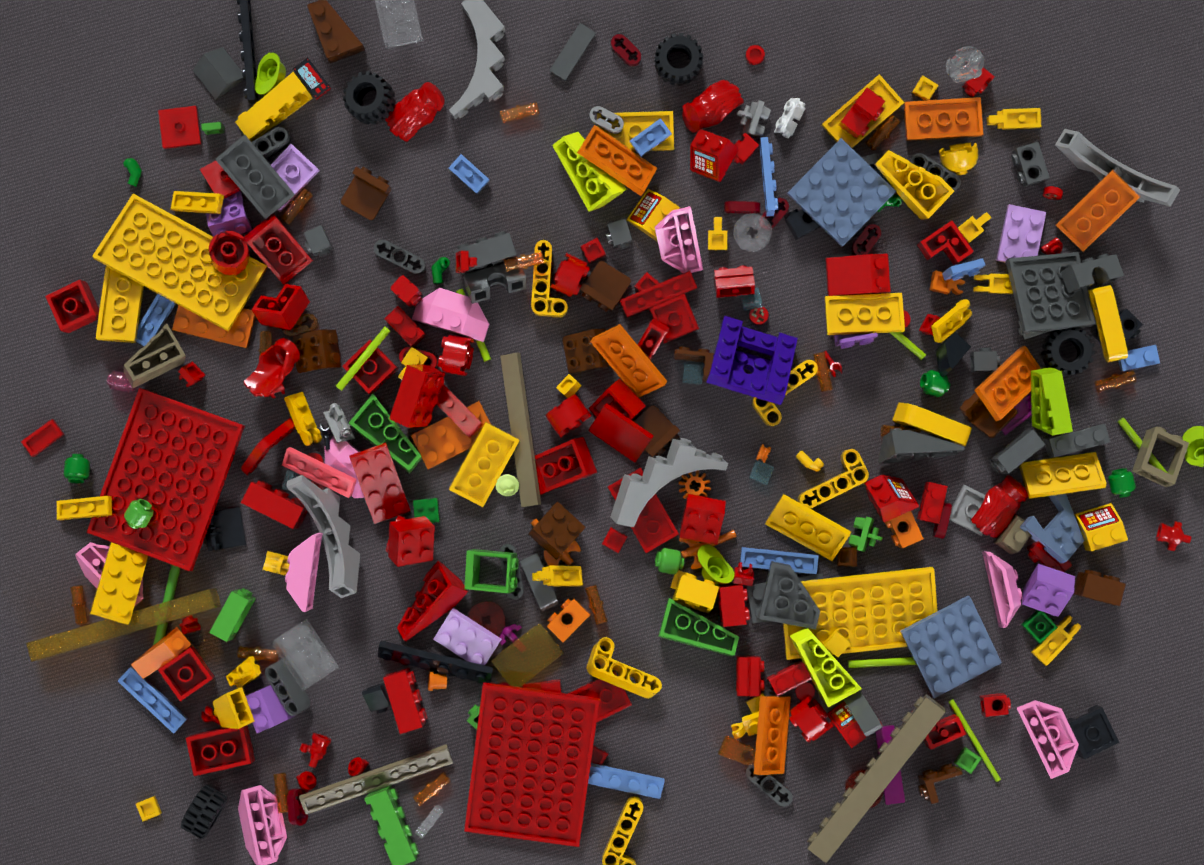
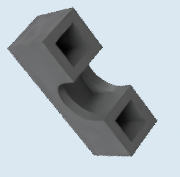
[1061,254,1124,293]
[464,260,527,304]
[1044,424,1110,458]

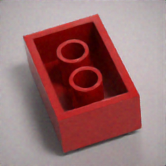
[389,364,445,428]
[241,480,308,529]
[383,668,428,734]
[186,725,255,776]

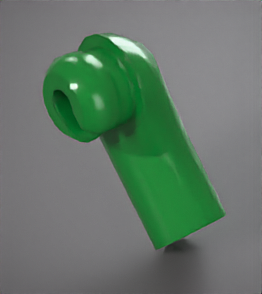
[123,158,142,187]
[878,194,902,212]
[431,257,450,284]

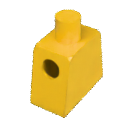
[213,687,255,729]

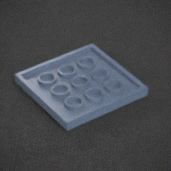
[787,138,896,247]
[900,596,1002,698]

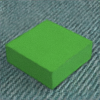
[201,122,225,135]
[954,747,982,774]

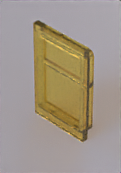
[491,623,563,687]

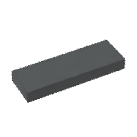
[549,23,596,82]
[843,690,883,737]

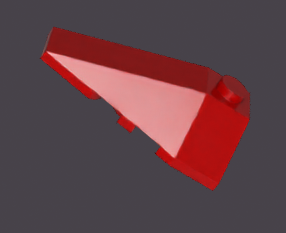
[397,561,468,641]

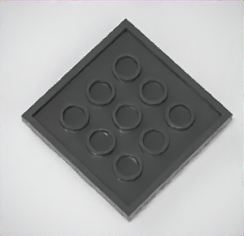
[1006,252,1096,333]

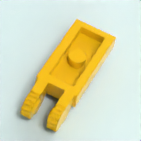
[973,274,1013,294]
[931,299,972,343]
[284,392,322,446]
[1031,615,1081,666]

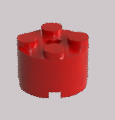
[209,231,250,275]
[550,253,590,297]
[438,334,474,376]
[545,394,592,438]
[789,696,833,742]

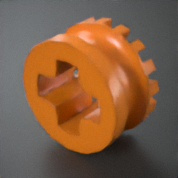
[756,444,771,463]

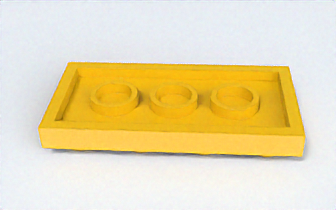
[821,74,905,148]
[597,111,674,152]
[96,266,144,343]
[824,293,905,335]
[449,421,520,507]
[1019,452,1107,499]
[765,494,851,561]
[90,542,148,625]

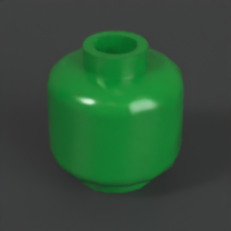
[920,370,950,397]
[63,454,90,483]
[1108,468,1136,498]

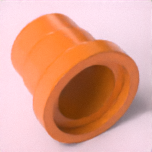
[428,672,447,691]

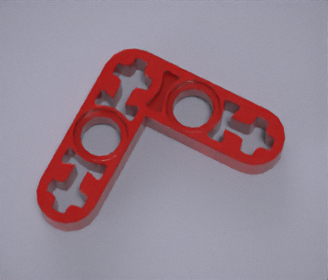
[240,418,296,476]

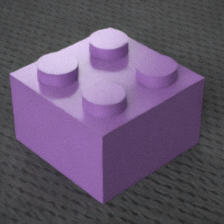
[1022,564,1075,617]

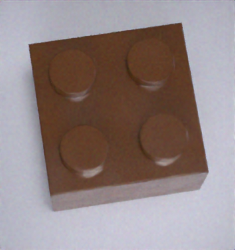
[528,502,586,560]
[1073,569,1126,606]

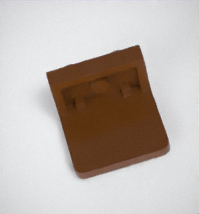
[341,166,392,221]
[580,261,631,312]
[293,329,341,373]
[562,329,610,374]
[674,347,714,382]
[960,392,1018,438]
[634,405,680,457]
[918,763,963,804]

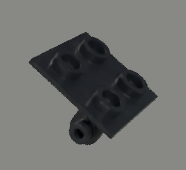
[205,507,246,552]

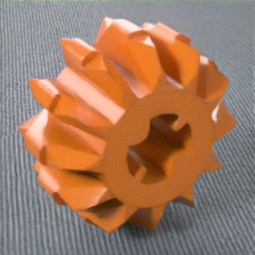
[678,470,711,499]

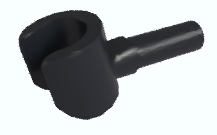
[320,423,332,450]

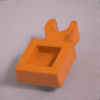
[930,270,965,295]

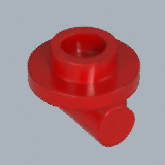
[1040,237,1063,255]
[179,616,201,634]
[348,757,369,777]
[296,771,316,793]

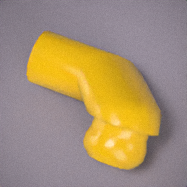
[796,451,824,472]

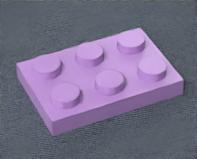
[271,144,320,212]
[996,204,1046,263]
[433,608,502,666]

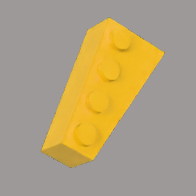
[235,72,313,142]

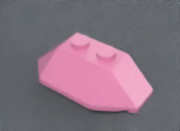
[654,206,703,273]
[412,288,490,342]
[324,436,364,498]
[285,533,323,612]
[75,542,143,606]
[982,551,1023,628]
[1017,700,1079,779]
[238,785,287,865]

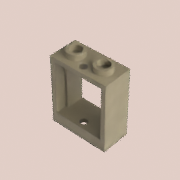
[1132,427,1189,487]

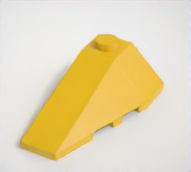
[875,150,954,220]

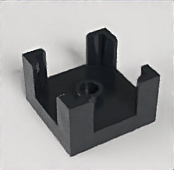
[1067,705,1120,759]

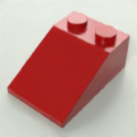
[244,213,313,285]
[826,254,890,296]
[535,437,597,495]

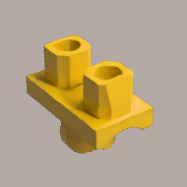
[262,551,289,576]
[226,656,261,688]

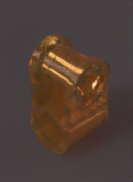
[718,735,755,765]

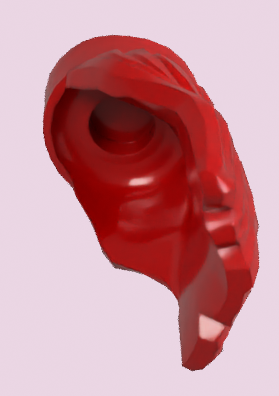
[682,80,744,132]
[385,82,445,142]
[244,338,300,397]
[971,475,1028,538]

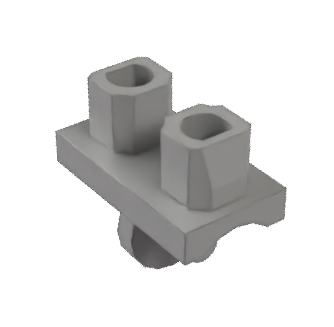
[737,100,771,136]

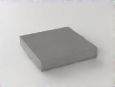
[949,485,985,536]

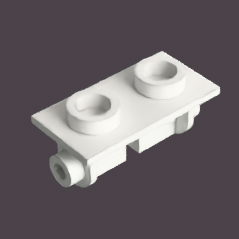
[774,98,805,139]

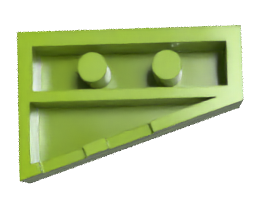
[1031,367,1073,435]

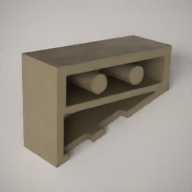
[123,324,186,388]

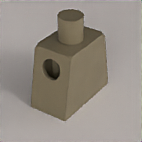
[995,514,1031,554]

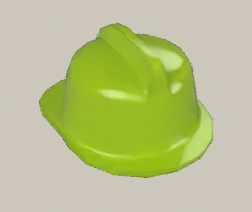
[255,53,286,95]
[1182,426,1204,467]
[697,544,734,586]

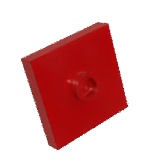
[158,106,202,149]
[200,161,240,200]
[649,294,700,344]

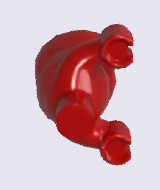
[1156,521,1192,551]
[299,733,331,768]

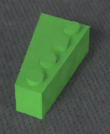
[349,394,422,473]
[658,598,739,657]
[364,785,419,865]

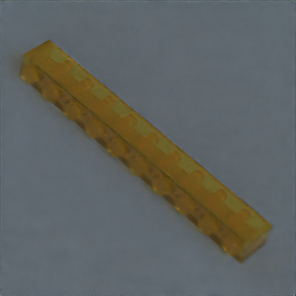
[26,588,221,662]

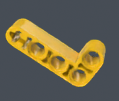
[531,240,568,317]
[1088,285,1128,363]
[752,360,818,426]
[892,402,972,446]
[797,449,869,509]
[587,637,662,699]
[602,796,643,865]

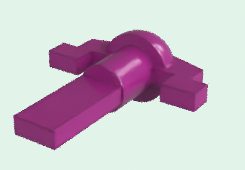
[499,624,527,653]

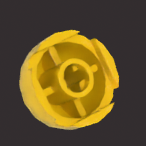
[939,143,978,175]

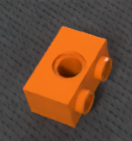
[885,511,924,548]
[547,598,590,642]

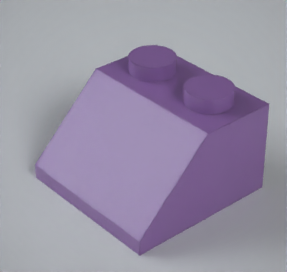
[246,685,295,733]

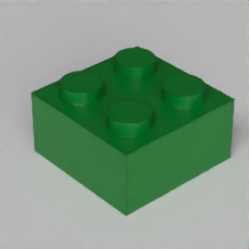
[413,498,440,523]
[1021,610,1058,643]

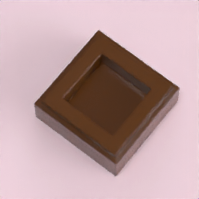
[837,547,857,567]

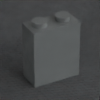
[989,429,1045,474]

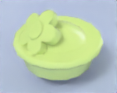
[496,474,519,496]

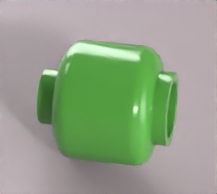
[124,499,154,529]
[655,548,684,575]

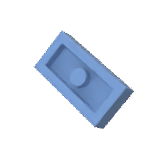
[630,118,672,157]
[448,154,490,194]
[942,258,985,281]
[1118,345,1160,372]

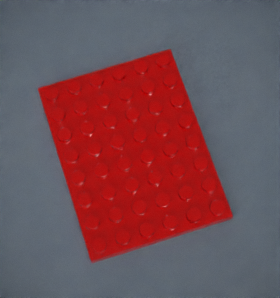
[87,388,245,571]
[464,682,600,847]

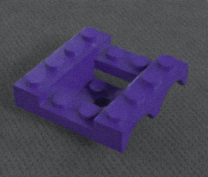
[706,316,798,405]

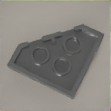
[758,561,820,629]

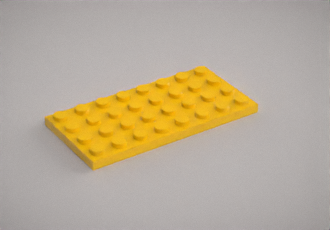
[92,194,268,332]
[783,567,937,660]

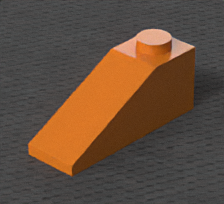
[131,627,192,679]

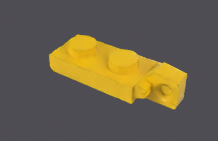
[986,108,1041,130]
[532,565,583,587]

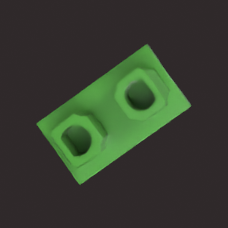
[848,516,883,552]

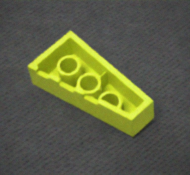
[552,132,627,212]
[790,628,862,707]

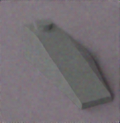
[878,428,965,464]

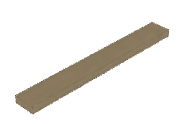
[500,353,541,507]
[299,744,453,815]

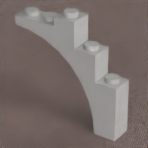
[449,0,506,119]
[1055,129,1180,207]
[610,438,728,527]
[287,475,360,598]

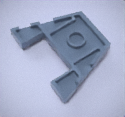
[1020,494,1085,564]

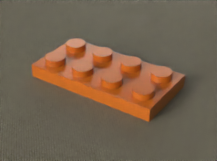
[904,97,983,141]
[577,125,657,196]
[1056,170,1141,252]
[172,305,256,349]
[590,324,667,398]
[974,346,1041,421]
[411,401,491,470]
[754,696,791,775]

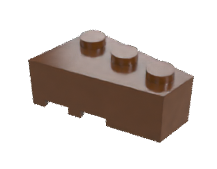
[307,0,365,63]

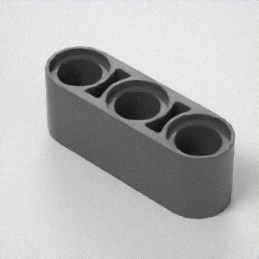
[252,127,291,159]
[909,154,961,192]
[520,553,559,611]
[265,659,310,716]

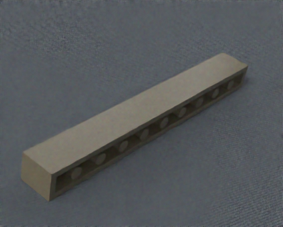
[807,694,945,863]

